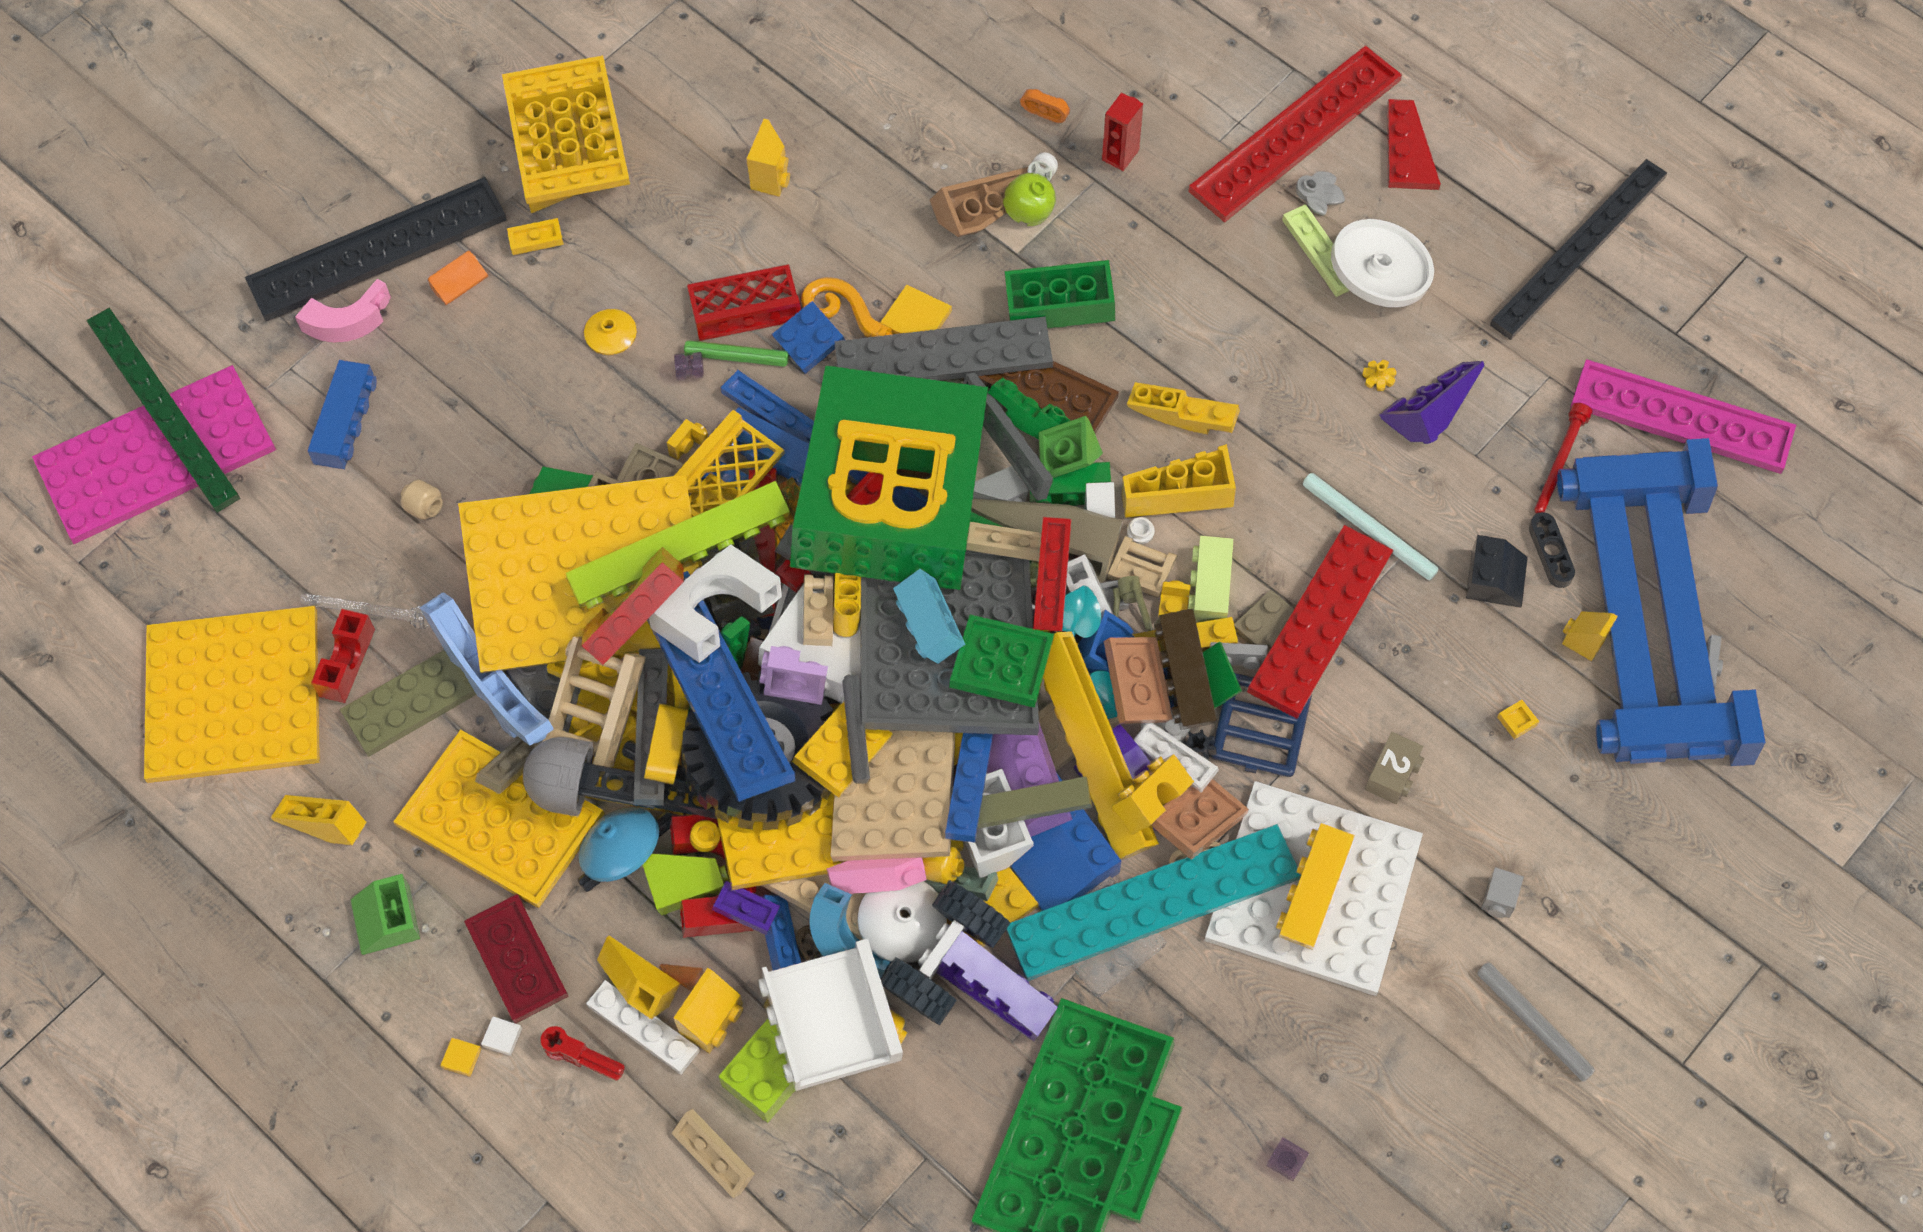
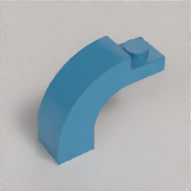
[810,883,891,978]

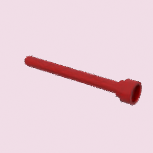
[1534,402,1593,514]

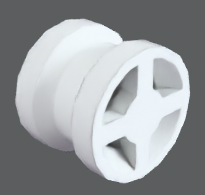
[1028,152,1058,181]

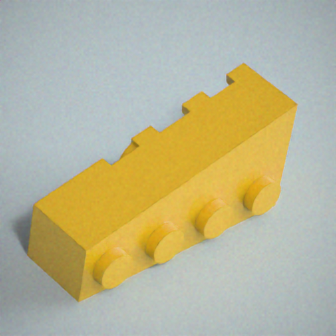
[1276,823,1355,950]

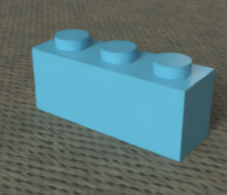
[893,569,965,664]

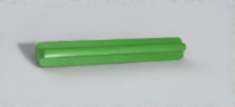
[684,340,789,367]

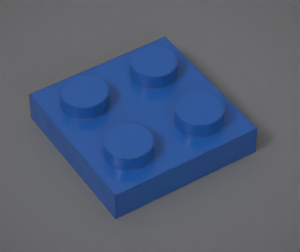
[772,301,845,374]

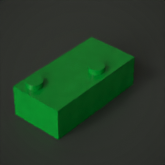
[1004,260,1116,328]

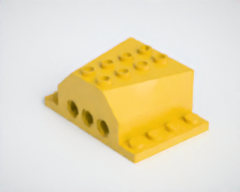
[502,55,630,213]

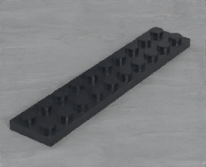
[245,177,507,322]

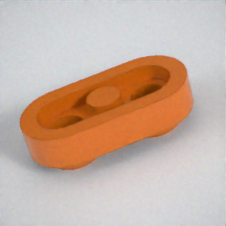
[1020,89,1070,123]

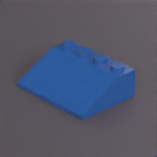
[1010,774,1121,911]

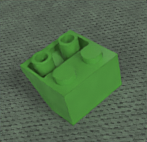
[350,874,421,955]

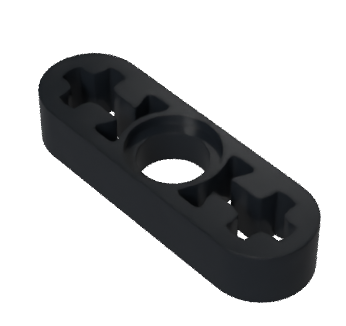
[1529,512,1575,588]

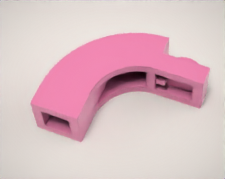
[295,279,391,342]

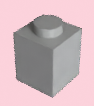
[1481,867,1524,918]

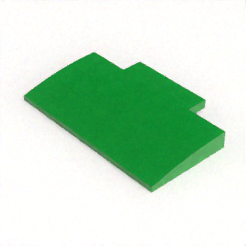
[971,998,1183,1232]

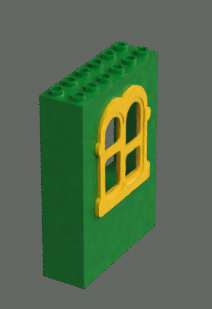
[790,365,988,590]

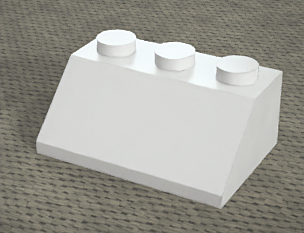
[965,769,1034,878]

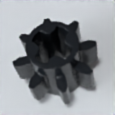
[1181,729,1217,761]

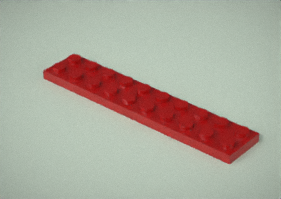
[1188,45,1402,223]

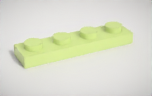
[1282,204,1350,297]

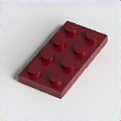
[464,894,569,1024]

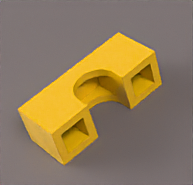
[1111,754,1194,835]

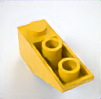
[597,935,680,1019]

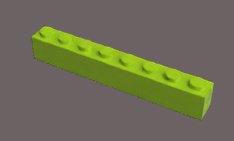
[566,481,790,609]

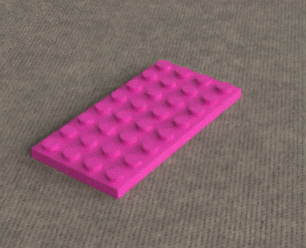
[32,365,276,544]

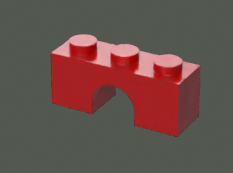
[311,609,375,703]

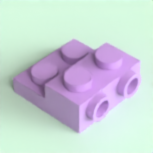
[760,646,828,705]

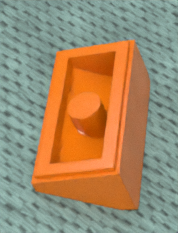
[428,251,488,305]

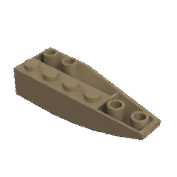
[971,499,1123,583]

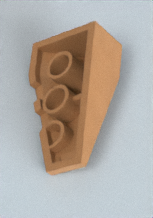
[929,167,1028,237]

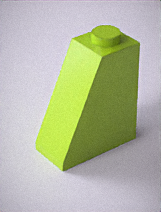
[643,854,730,916]

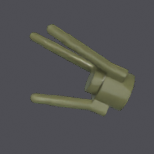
[1112,576,1153,631]

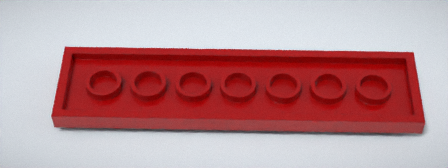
[1247,525,1393,719]

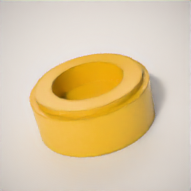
[690,821,720,852]

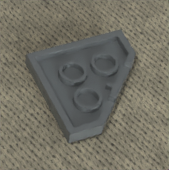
[506,664,581,732]

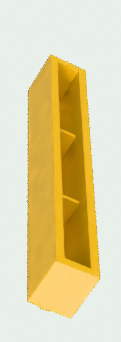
[1043,632,1159,859]

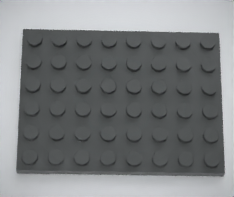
[860,546,1039,735]

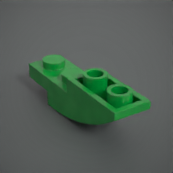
[987,378,1071,439]

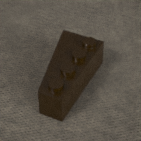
[1154,609,1217,730]

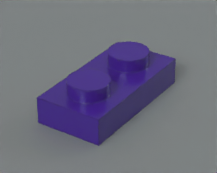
[712,881,780,935]

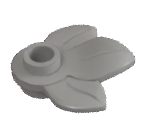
[1296,171,1345,216]

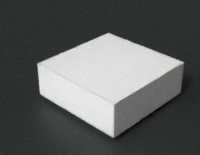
[481,1017,522,1056]

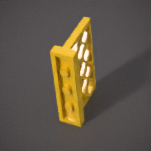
[674,410,785,517]

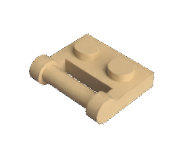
[1107,536,1177,598]

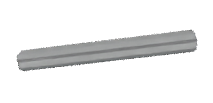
[1477,962,1595,1081]

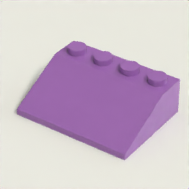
[987,723,1072,837]

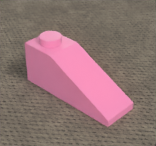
[827,857,926,894]

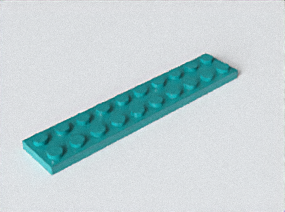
[1006,824,1301,981]

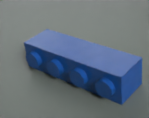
[307,360,377,470]
[730,407,809,487]

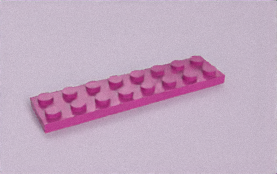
[1570,359,1796,474]

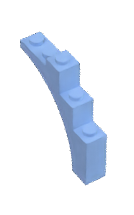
[420,592,554,745]

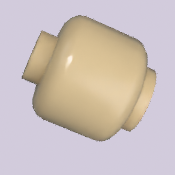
[401,480,443,520]

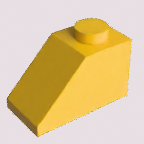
[1562,611,1618,661]

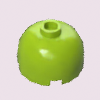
[1003,173,1056,226]

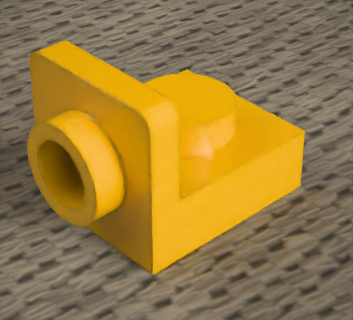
[667,419,708,461]
[1158,580,1190,617]

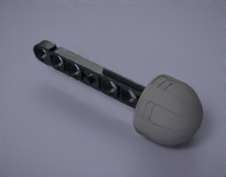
[523,737,717,819]

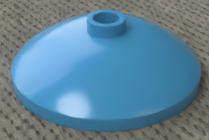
[579,807,659,882]

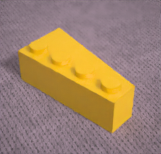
[1121,444,1236,518]

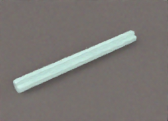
[1303,473,1438,580]

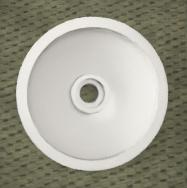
[858,881,947,964]

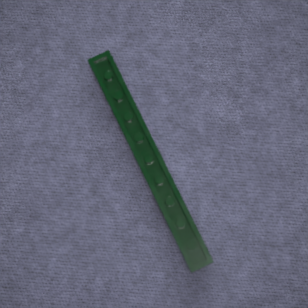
[86,307,241,513]

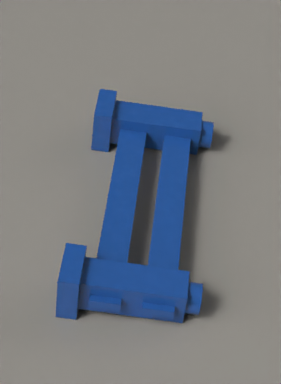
[1557,438,1766,766]

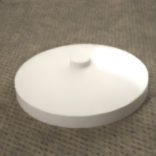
[1331,219,1434,307]

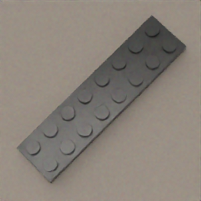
[835,317,1053,381]

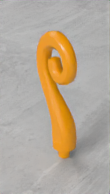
[801,277,893,338]

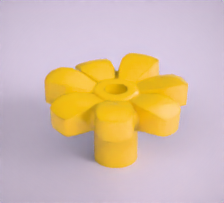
[1362,360,1397,391]

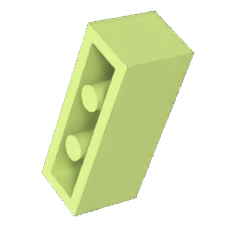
[1188,536,1233,623]

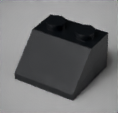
[1466,535,1528,608]

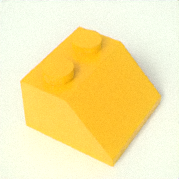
[747,119,790,197]
[674,968,744,1054]

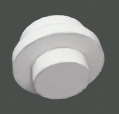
[1127,517,1154,544]

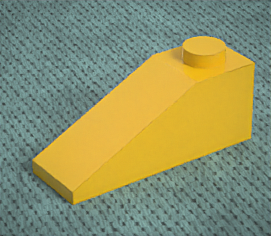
[271,795,367,845]

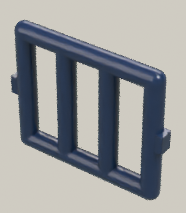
[1211,673,1312,777]

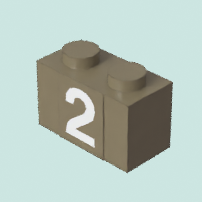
[1365,732,1425,805]

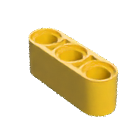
[833,573,861,637]
[644,703,688,784]

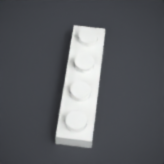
[586,980,700,1075]

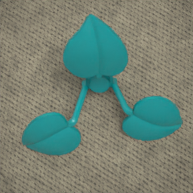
[1062,585,1118,719]

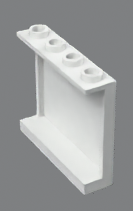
[758,584,861,704]
[758,939,903,1091]

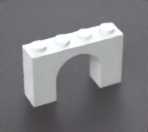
[649,545,782,663]

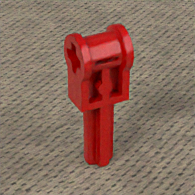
[540,1026,625,1081]

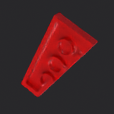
[1387,99,1441,190]

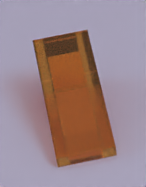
[659,964,704,991]

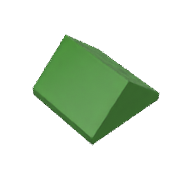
[1039,416,1103,478]

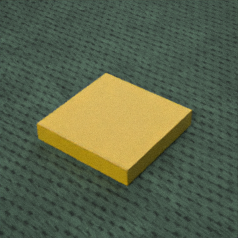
[880,284,952,334]

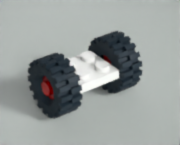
[880,880,1010,1026]

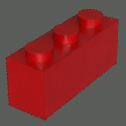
[1102,92,1144,172]

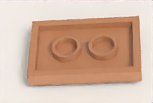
[1104,637,1173,724]
[1151,779,1249,860]

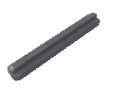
[842,674,870,784]

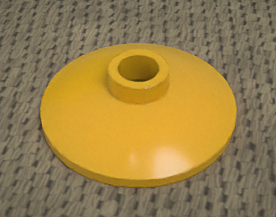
[584,309,637,355]

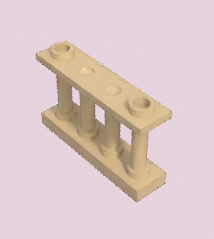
[542,636,646,767]

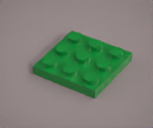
[949,614,1054,708]

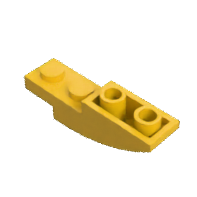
[1127,382,1240,435]

